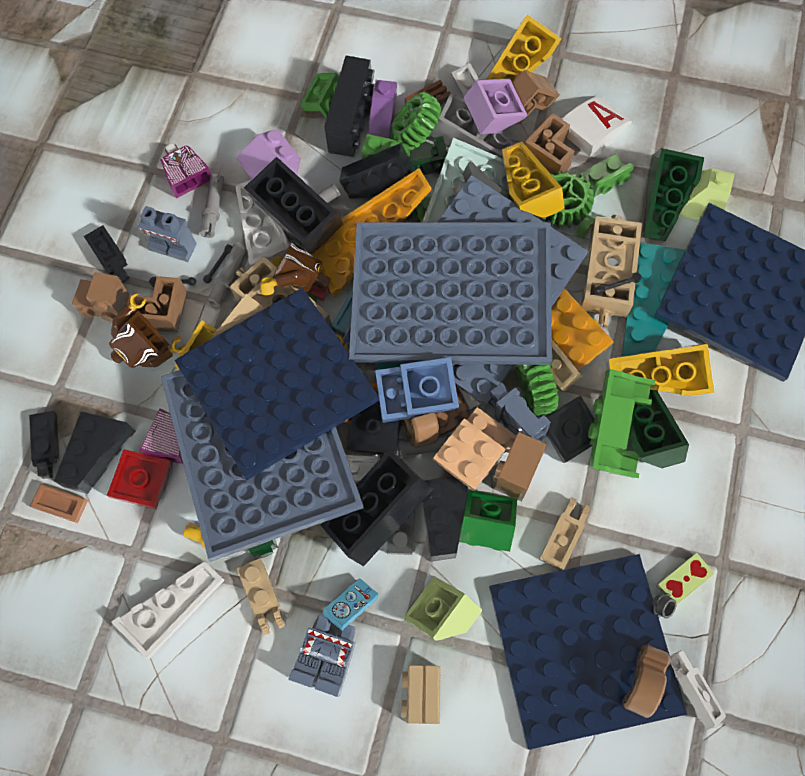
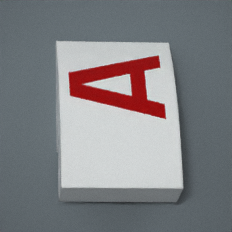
[562,96,632,156]

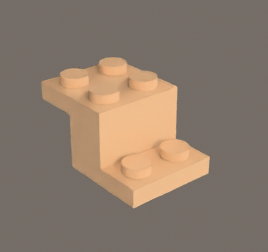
[433,407,517,491]

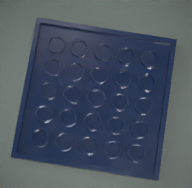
[654,202,805,382]
[174,288,379,481]
[489,554,687,750]

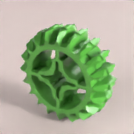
[390,92,441,150]
[542,170,594,228]
[515,364,559,416]

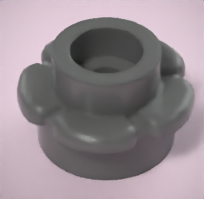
[652,593,677,619]

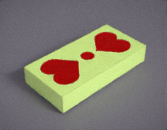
[656,553,715,604]

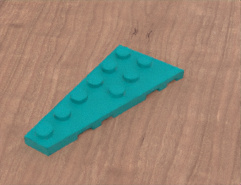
[621,243,685,357]

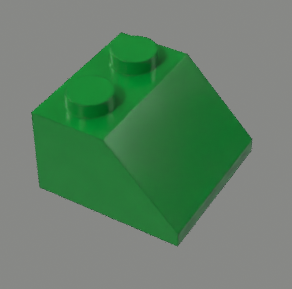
[459,490,517,552]

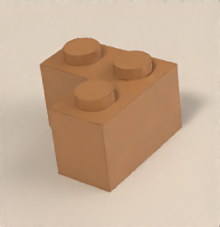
[512,70,560,124]
[525,113,575,175]
[72,272,130,322]
[127,276,187,332]
[493,432,547,502]

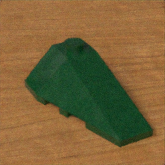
[643,148,704,242]
[629,389,689,468]

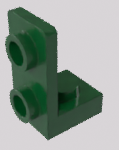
[411,136,447,175]

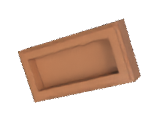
[29,483,88,523]

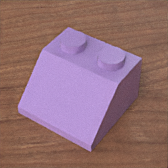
[463,79,528,134]
[237,129,301,179]

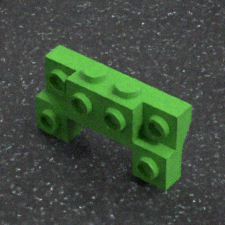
[588,369,656,478]

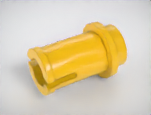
[183,522,205,548]

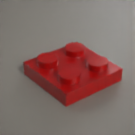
[107,449,172,510]

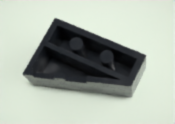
[339,143,415,199]
[54,411,136,494]
[422,476,468,562]

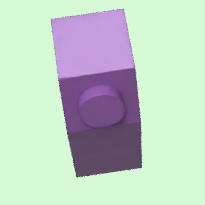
[368,80,398,139]

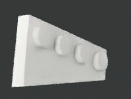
[235,179,290,267]
[111,561,224,659]

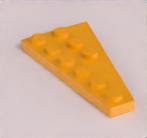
[312,168,432,298]
[551,288,614,389]

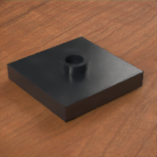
[545,396,595,463]
[347,403,402,454]

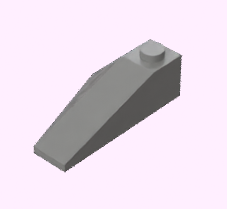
[430,90,515,158]

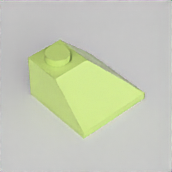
[679,168,735,220]
[403,576,482,641]

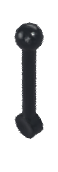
[203,244,233,284]
[595,272,642,295]
[149,277,196,287]

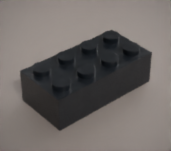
[324,55,375,157]
[244,157,344,254]
[320,449,433,567]

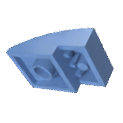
[375,357,459,423]

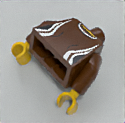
[260,242,331,295]
[109,293,186,368]

